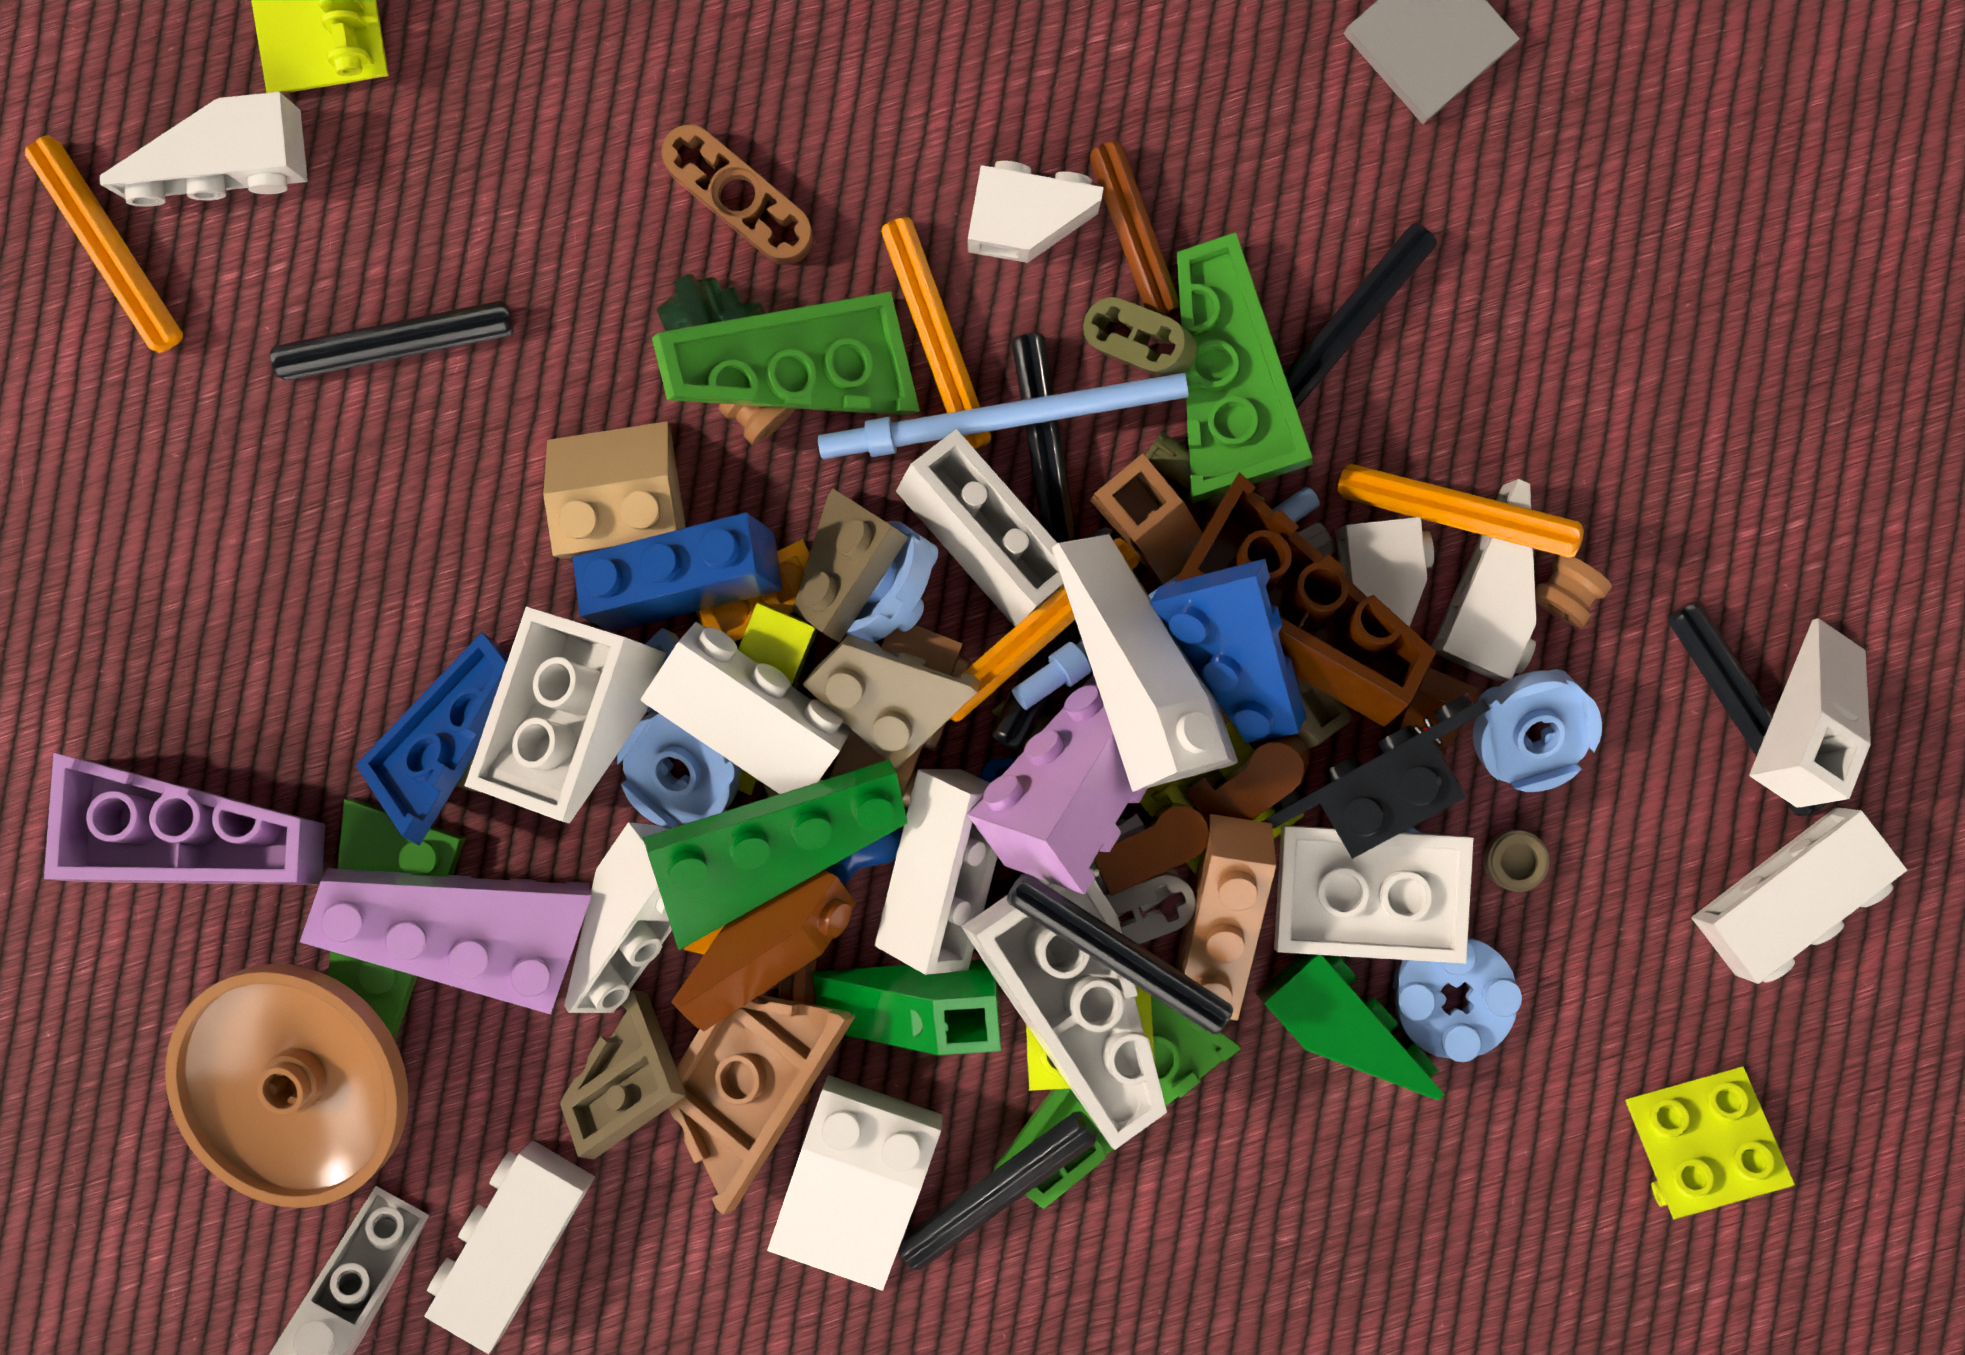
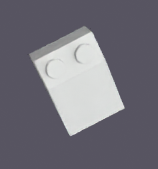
[465,607,666,823]
[767,1075,943,1291]

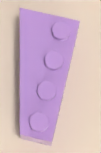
[967,674,1148,895]
[44,753,325,885]
[300,868,592,1014]

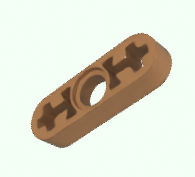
[661,125,813,265]

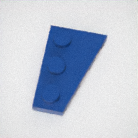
[1150,559,1306,743]
[355,632,509,846]

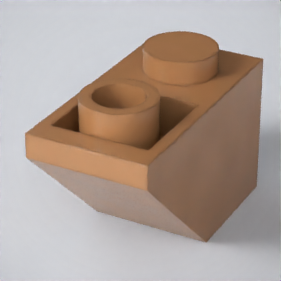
[1090,453,1203,586]

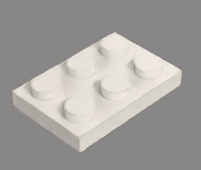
[1274,825,1474,964]

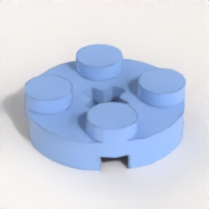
[846,521,938,642]
[1473,669,1602,792]
[617,711,743,828]
[1393,937,1522,1062]

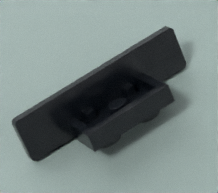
[1261,693,1493,859]

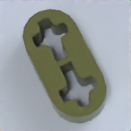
[1083,297,1197,377]

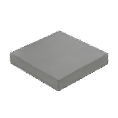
[1344,0,1520,125]

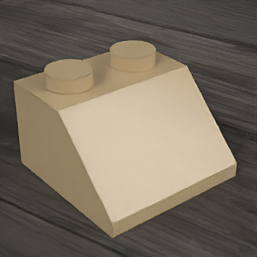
[543,421,686,561]

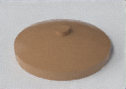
[165,964,409,1208]

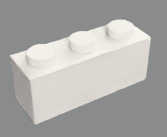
[896,429,1064,627]
[640,622,852,794]
[875,769,997,975]
[1691,807,1907,984]
[424,1140,595,1354]

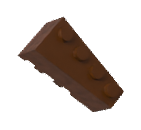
[1175,472,1436,727]

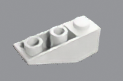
[100,92,308,207]
[1749,618,1871,808]
[564,822,672,1013]
[269,1186,429,1355]

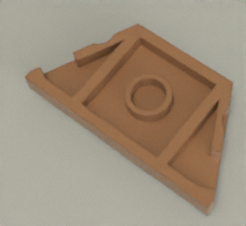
[668,995,855,1215]

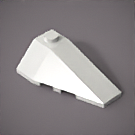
[1052,534,1238,792]
[961,879,1167,1150]

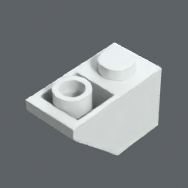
[968,161,1104,263]

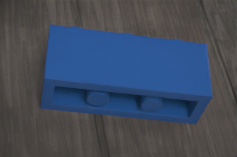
[572,512,783,632]

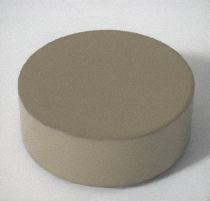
[1483,829,1549,892]

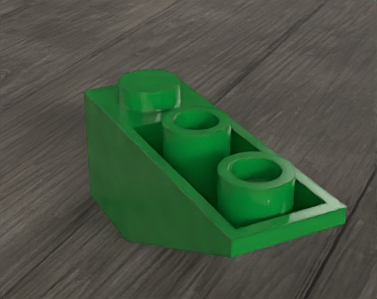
[1256,954,1445,1101]
[813,960,1002,1055]

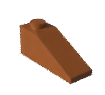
[671,870,857,1031]

